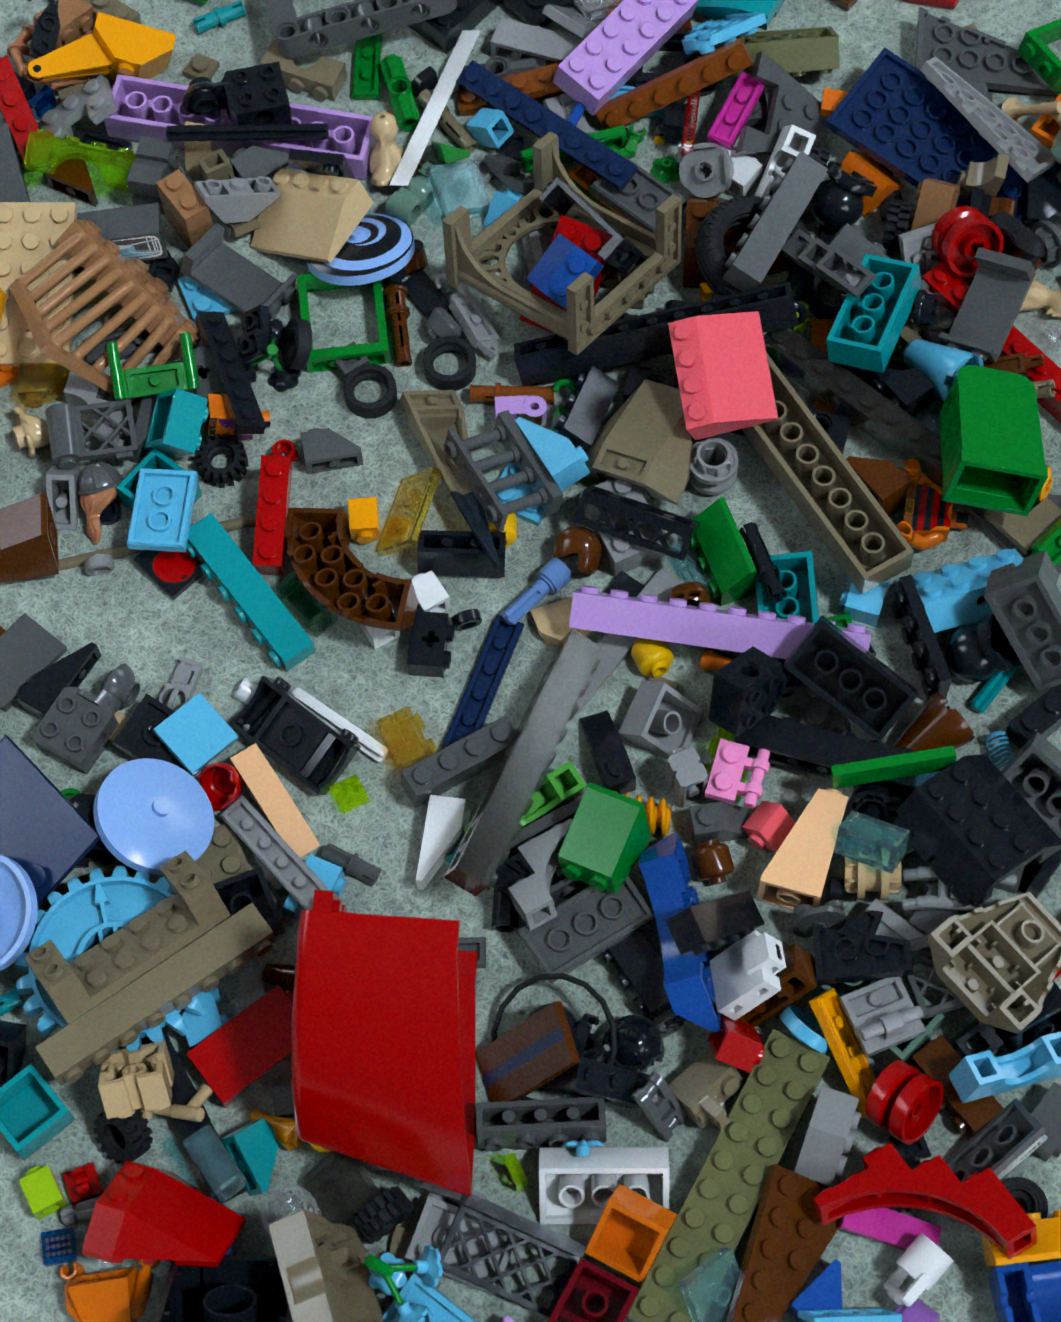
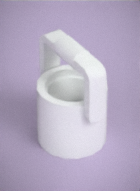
[884,1233,954,1307]

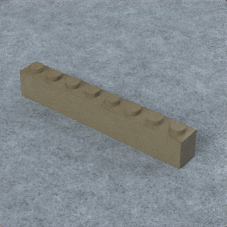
[35,903,276,1086]

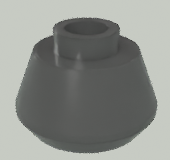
[426,307,462,340]

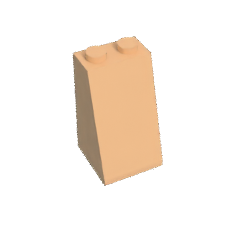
[756,788,849,910]

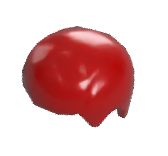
[197,761,242,811]

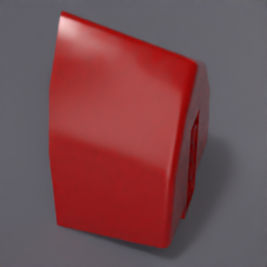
[291,890,478,1197]

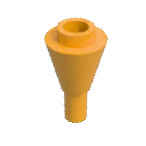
[249,1109,303,1151]

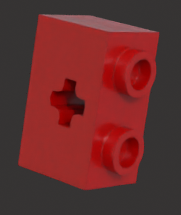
[707,1014,764,1073]

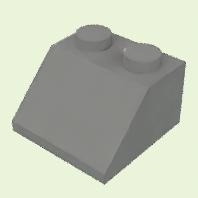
[618,681,704,758]

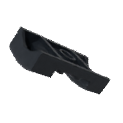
[229,676,361,795]

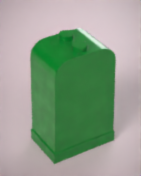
[939,365,1048,516]

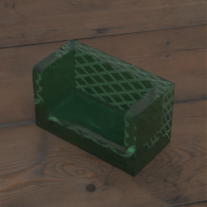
[276,571,339,638]

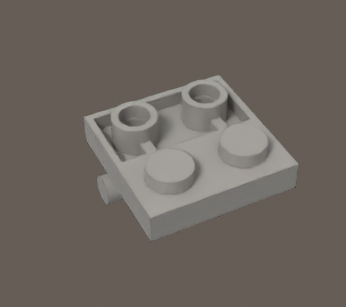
[839,976,926,1058]

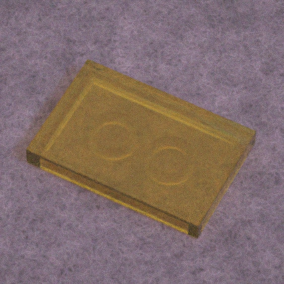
[375,467,442,556]

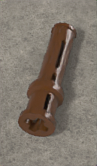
[383,284,412,367]

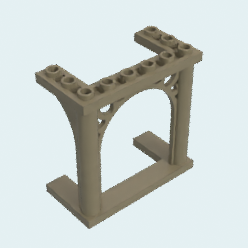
[442,131,682,355]

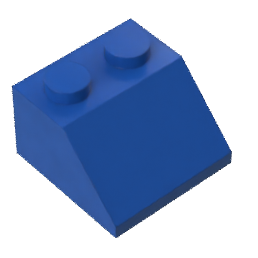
[526,233,604,310]

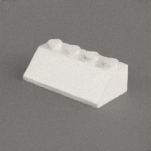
[539,1147,669,1224]

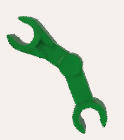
[613,124,646,158]

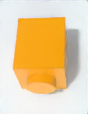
[348,497,380,544]

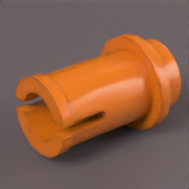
[699,650,734,673]

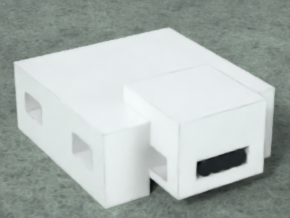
[710,930,786,1021]

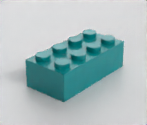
[826,254,922,373]

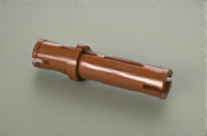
[470,383,554,404]

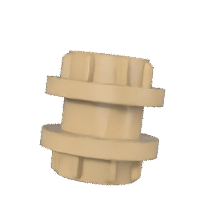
[844,846,901,901]

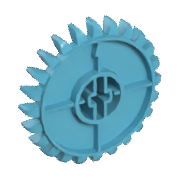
[15,866,215,1052]

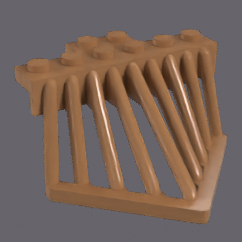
[9,219,202,405]

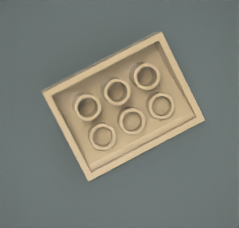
[250,169,374,264]

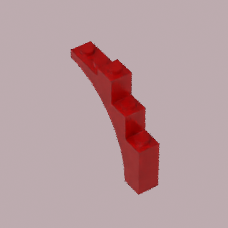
[813,1143,1037,1260]

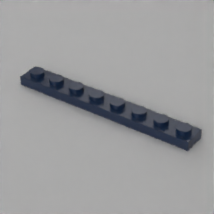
[456,60,638,191]

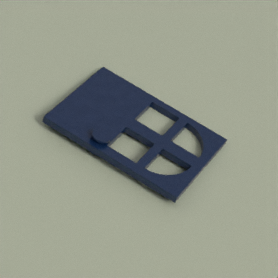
[0,735,101,908]

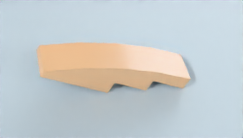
[229,743,320,858]

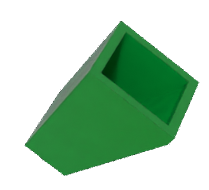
[558,782,652,895]

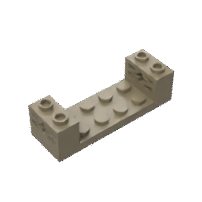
[24,850,231,1024]

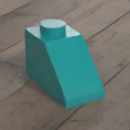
[220,1118,279,1196]

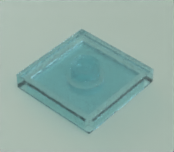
[425,160,490,220]
[678,1246,740,1322]

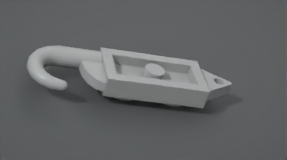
[434,272,500,359]

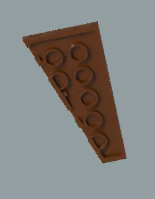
[726,1164,842,1322]

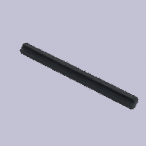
[166,123,329,142]

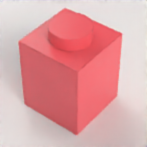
[741,800,796,852]

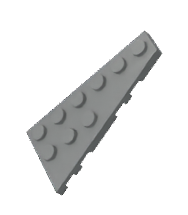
[920,57,1057,183]

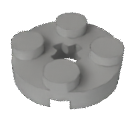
[679,143,734,198]

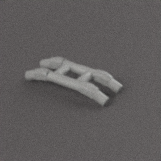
[902,866,1017,911]

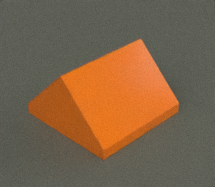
[841,151,904,218]

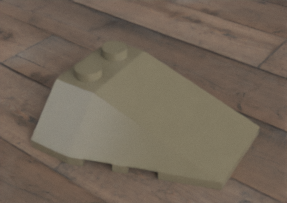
[927,892,1061,1034]

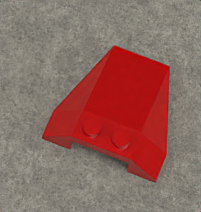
[82,1161,246,1267]

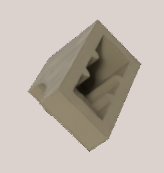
[957,153,1010,200]

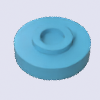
[780,1005,831,1054]

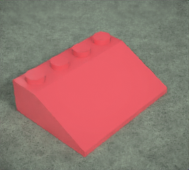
[668,311,779,440]

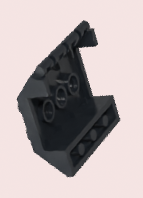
[892,754,1061,907]

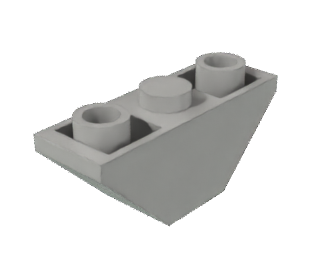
[194,176,280,223]

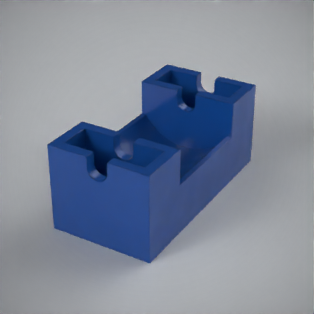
[988,1261,1061,1322]

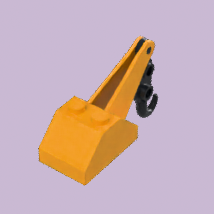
[27,0,176,83]

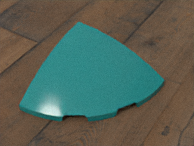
[694,0,784,30]

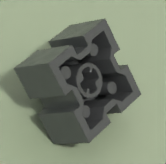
[127,136,192,215]

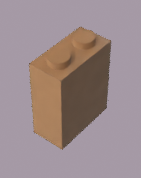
[156,169,213,249]

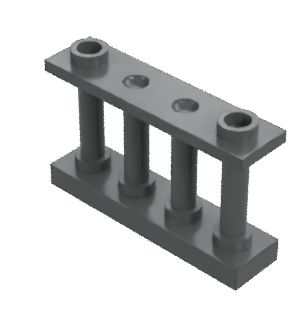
[444,410,563,533]

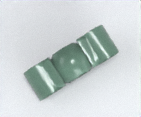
[385,160,453,226]

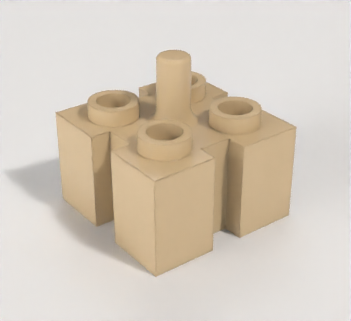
[98,1041,174,1120]

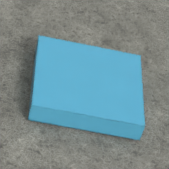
[153,692,239,776]

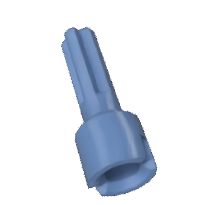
[502,558,572,625]

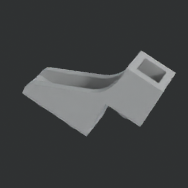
[63,371,135,465]

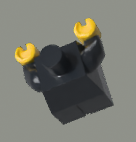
[654,102,696,145]

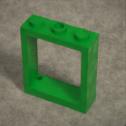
[1017,18,1061,96]
[297,272,391,373]

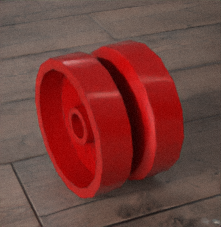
[932,206,1004,278]
[865,1060,944,1145]

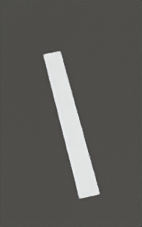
[389,30,480,186]

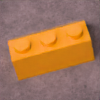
[981,1210,1061,1267]

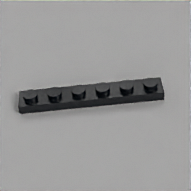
[195,311,266,434]

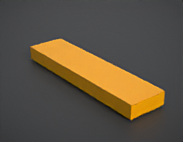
[809,988,876,1119]

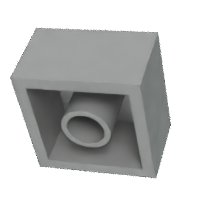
[794,1086,862,1186]

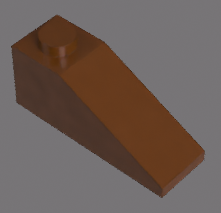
[738,943,817,1027]

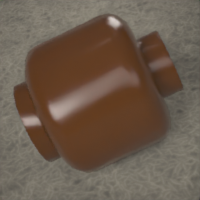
[691,839,734,886]

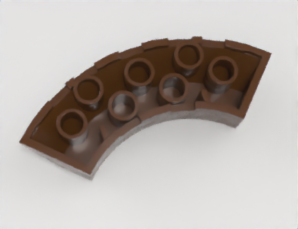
[285,508,418,631]

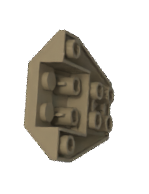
[585,379,693,505]

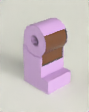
[495,395,547,426]

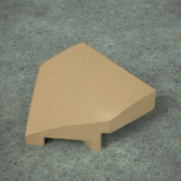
[530,596,593,655]

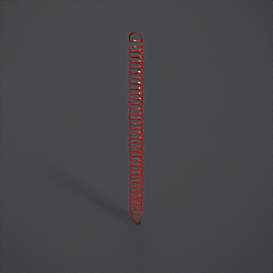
[681,52,705,155]

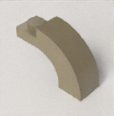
[197,148,261,237]

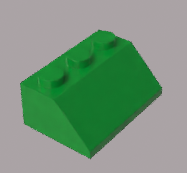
[689,497,756,606]

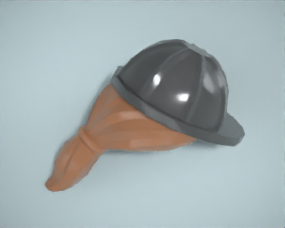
[77,462,128,545]

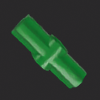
[380,54,420,132]

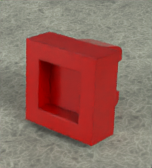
[63,1162,104,1205]

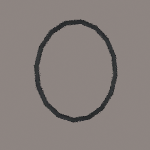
[491,973,617,1101]

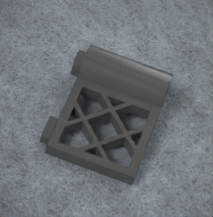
[45,399,139,470]

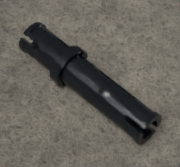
[739,522,787,603]

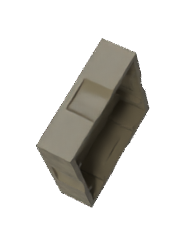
[268,1210,384,1322]

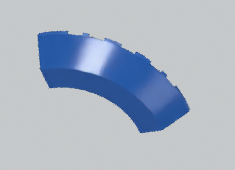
[639,832,721,1033]

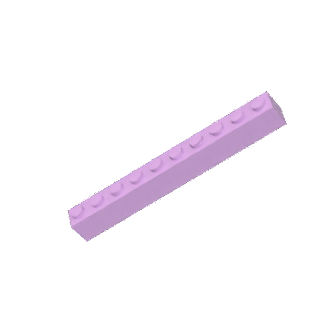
[569,585,871,659]

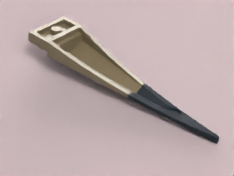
[400,390,499,569]

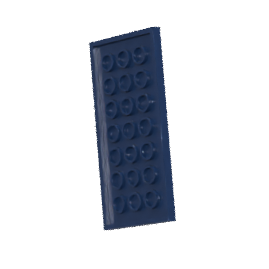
[825,47,1061,223]

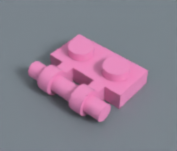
[704,739,770,809]

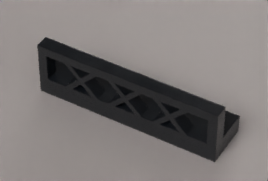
[574,485,700,561]

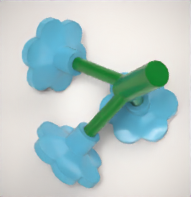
[364,1245,443,1322]

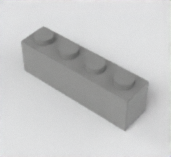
[490,17,584,68]

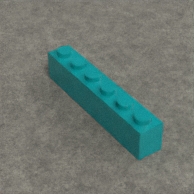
[186,513,315,672]

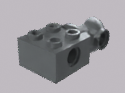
[31,663,140,774]

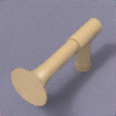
[1001,97,1061,127]
[135,1084,213,1122]

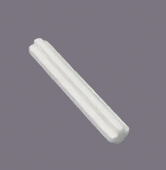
[292,687,389,763]

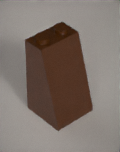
[0,493,59,583]

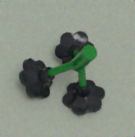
[244,319,301,392]

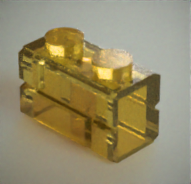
[377,707,437,775]

